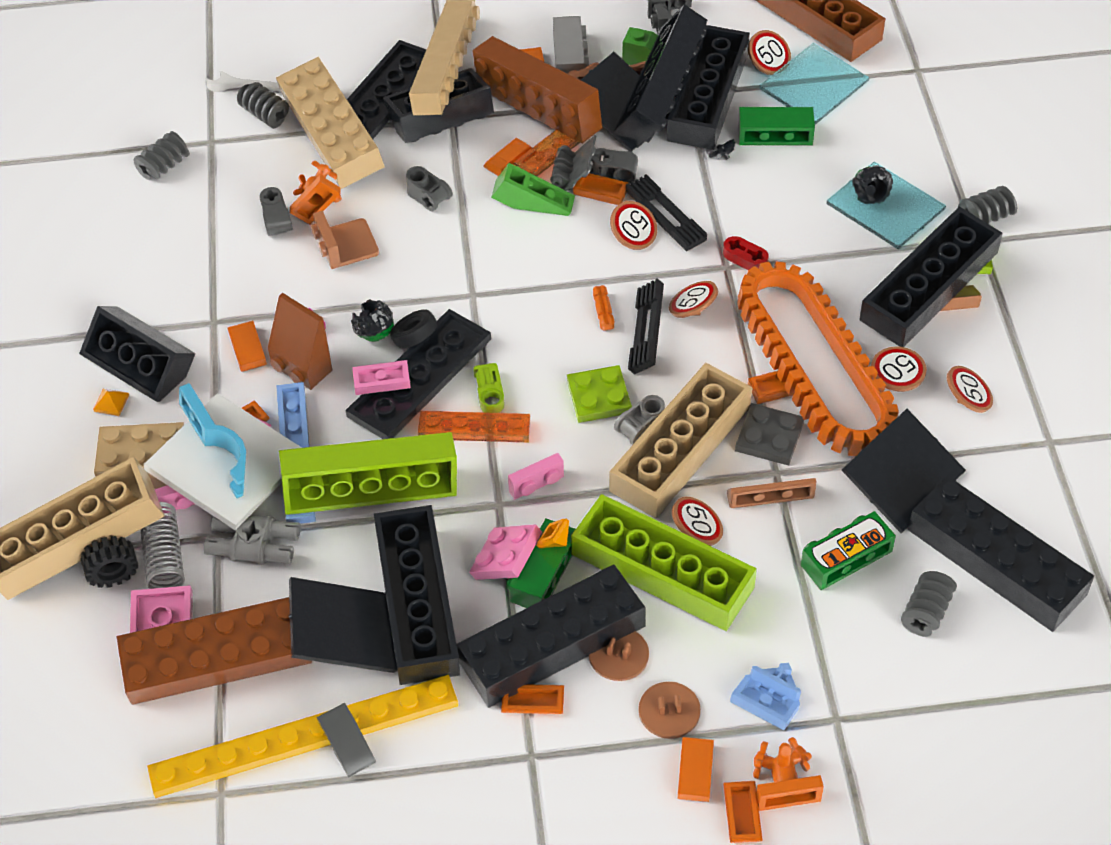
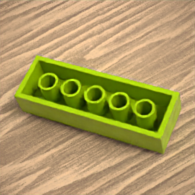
[279,432,457,515]
[571,494,757,632]

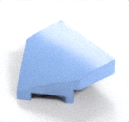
[730,662,801,730]

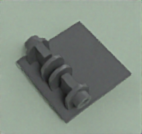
[550,135,597,191]

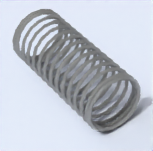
[140,502,185,589]

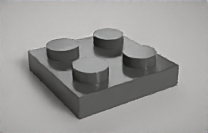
[735,403,804,466]

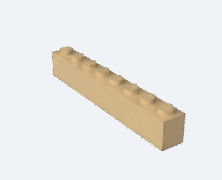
[409,0,480,115]

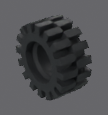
[80,536,139,588]

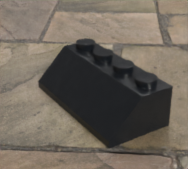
[383,68,494,143]
[79,306,196,402]

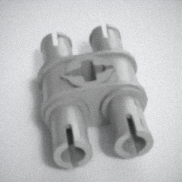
[204,515,301,565]

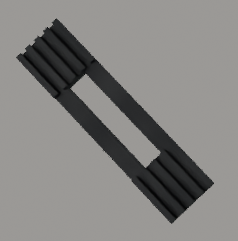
[626,174,707,252]
[628,278,664,375]

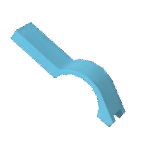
[179,383,246,498]

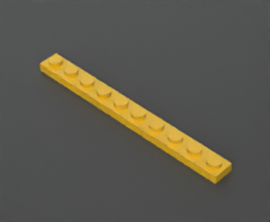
[147,675,458,798]

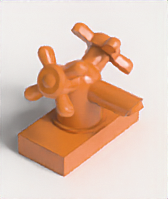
[289,161,342,225]
[753,737,824,811]

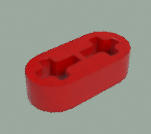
[723,236,769,270]

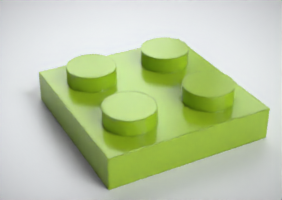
[567,365,632,423]

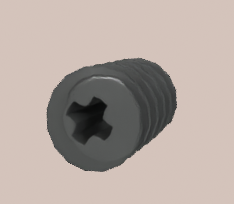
[237,82,289,129]
[133,131,190,180]
[958,185,1018,224]
[901,571,957,637]

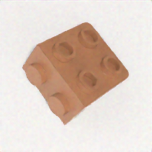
[311,210,379,270]

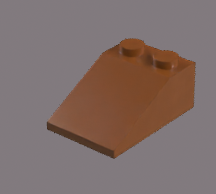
[268,292,333,390]

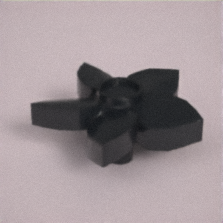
[708,139,736,160]

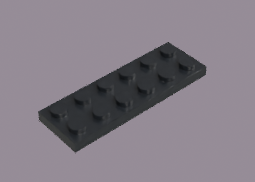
[347,40,427,139]
[345,309,492,439]

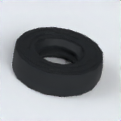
[390,309,437,348]

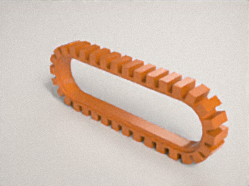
[737,261,899,456]

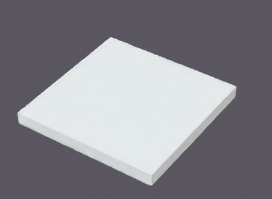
[144,393,302,531]

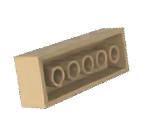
[276,56,385,189]
[609,362,752,518]
[0,457,165,600]

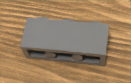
[553,16,589,73]

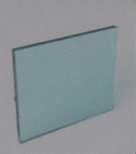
[759,42,870,125]
[826,161,946,249]

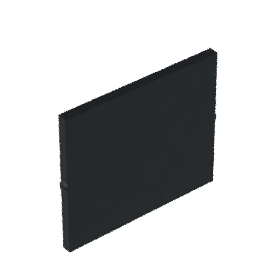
[581,51,670,152]
[841,408,966,533]
[289,577,397,673]

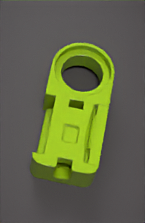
[473,363,505,415]

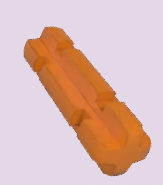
[593,285,615,331]

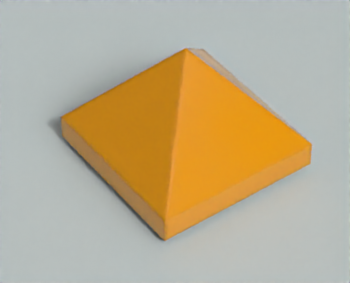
[93,388,129,416]
[536,518,569,548]

